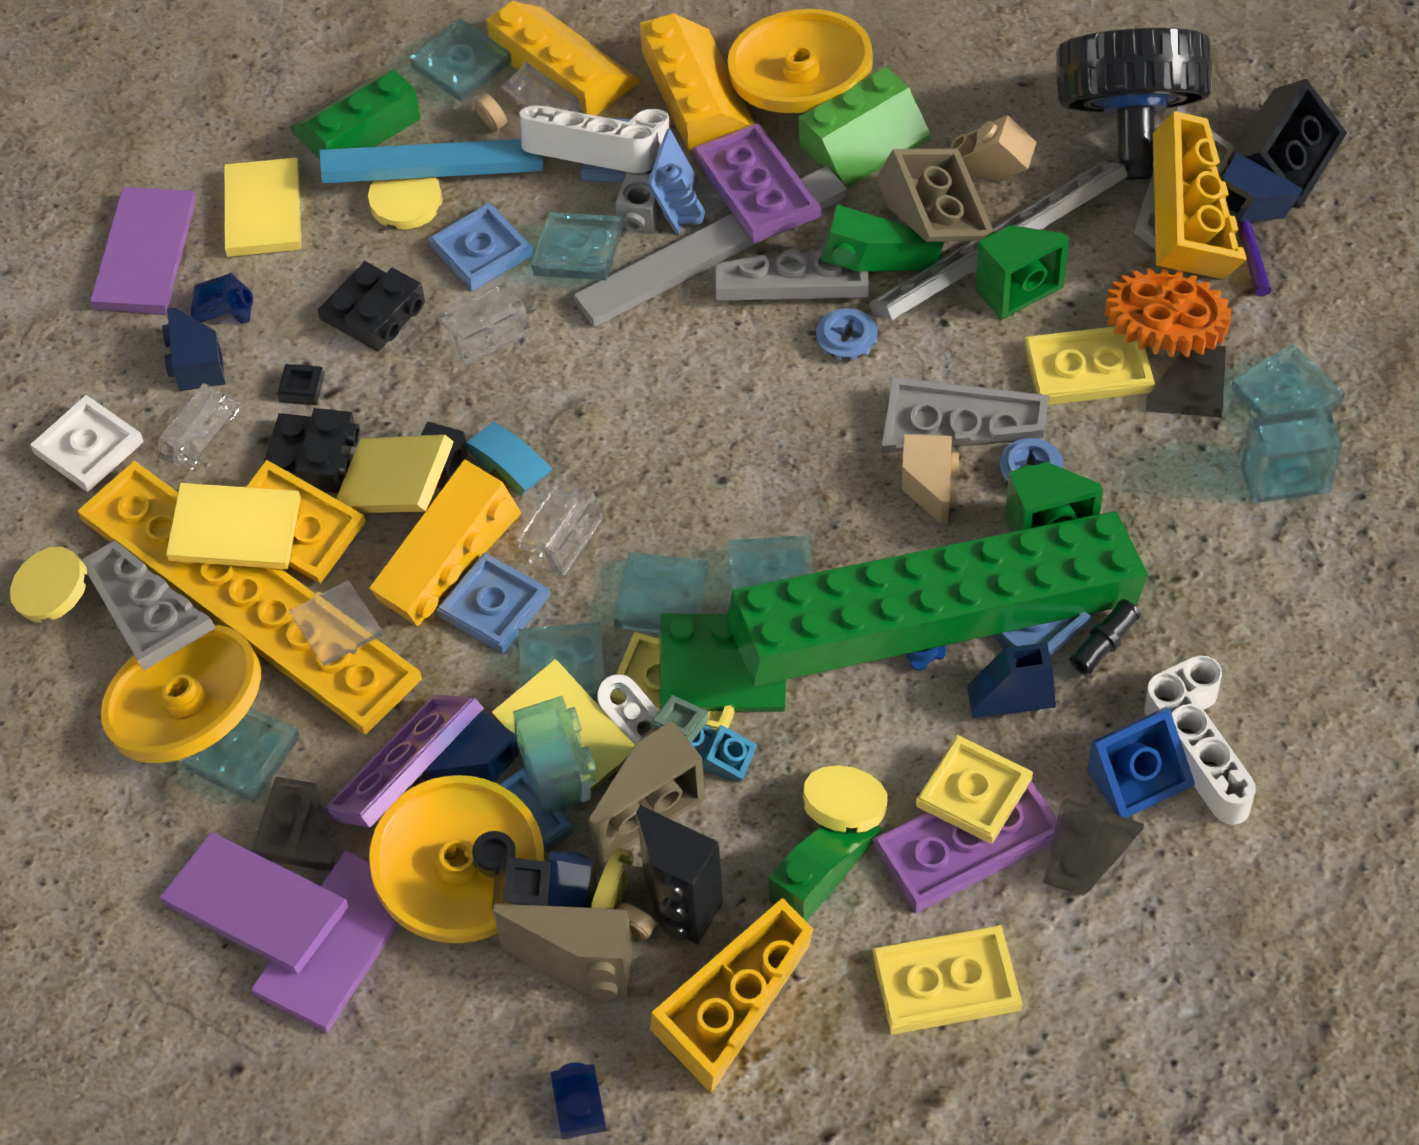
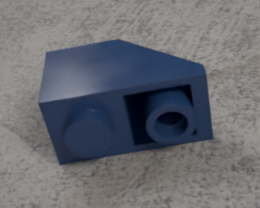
[1221,152,1302,222]
[162,307,225,391]
[967,642,1056,718]
[423,711,519,782]
[547,851,598,908]

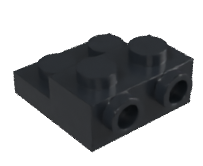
[317,261,425,352]
[263,408,360,493]

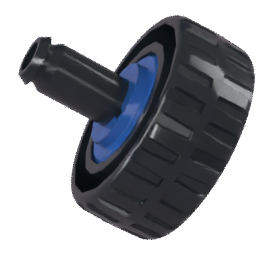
[1056,27,1212,180]

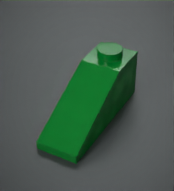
[821,204,945,272]
[768,826,882,922]

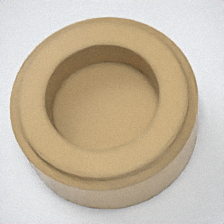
[474,94,507,131]
[615,903,656,940]

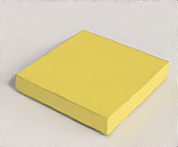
[916,735,1033,844]

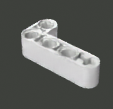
[519,105,669,173]
[1144,655,1255,825]

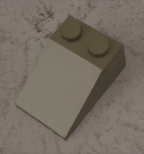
[876,148,994,242]
[589,721,705,866]
[493,903,633,1001]

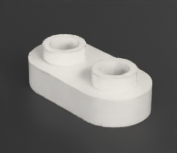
[597,674,659,745]

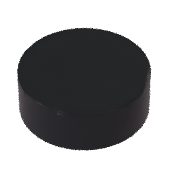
[472,831,516,877]

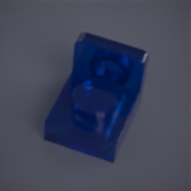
[190,273,253,324]
[550,1062,607,1140]

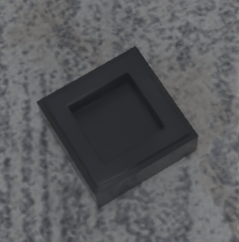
[277,364,324,405]

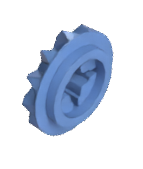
[816,308,878,361]
[999,438,1064,483]

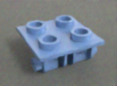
[647,129,705,235]

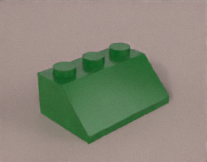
[290,69,421,160]
[659,613,786,712]

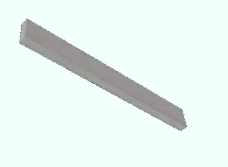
[869,162,1128,320]
[574,166,847,327]

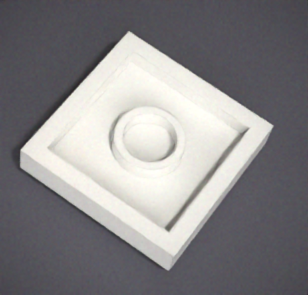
[30,395,144,492]

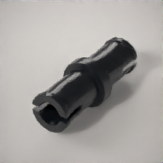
[1069,599,1141,676]

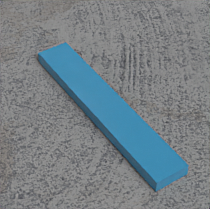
[319,139,543,183]

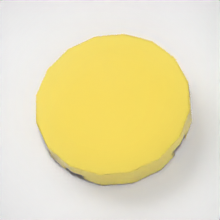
[368,177,443,230]
[10,547,87,623]
[802,765,887,832]
[591,847,634,909]

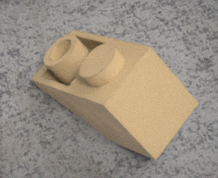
[950,115,1037,181]
[902,434,959,524]

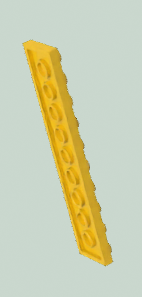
[77,460,422,735]

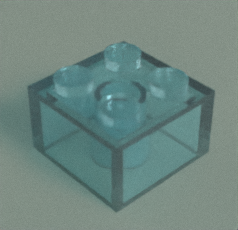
[1240,407,1342,504]
[513,696,596,816]

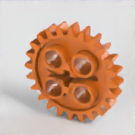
[1104,268,1232,357]

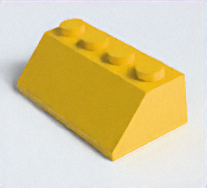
[486,1,639,116]
[640,13,755,153]

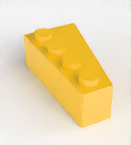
[1153,111,1247,280]
[369,459,521,626]
[650,898,813,1093]

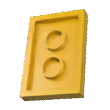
[246,460,366,584]

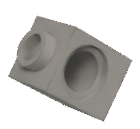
[615,172,662,234]

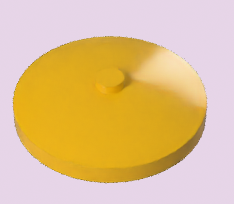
[728,9,873,113]
[101,624,261,763]
[369,775,544,943]

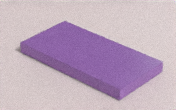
[692,123,822,243]
[90,187,197,314]
[323,695,484,827]
[873,781,1066,913]
[160,831,349,975]
[251,850,399,1033]

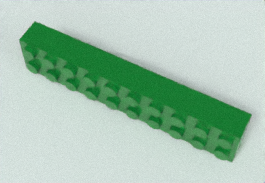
[727,511,1148,687]

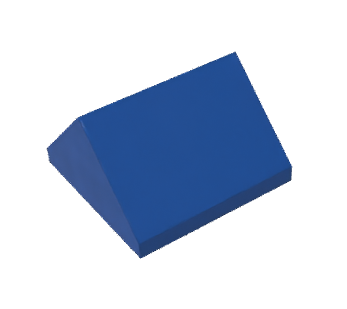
[1087,707,1195,820]

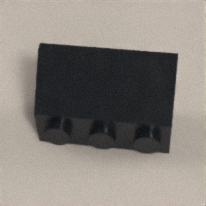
[1227,78,1347,208]
[636,805,723,945]

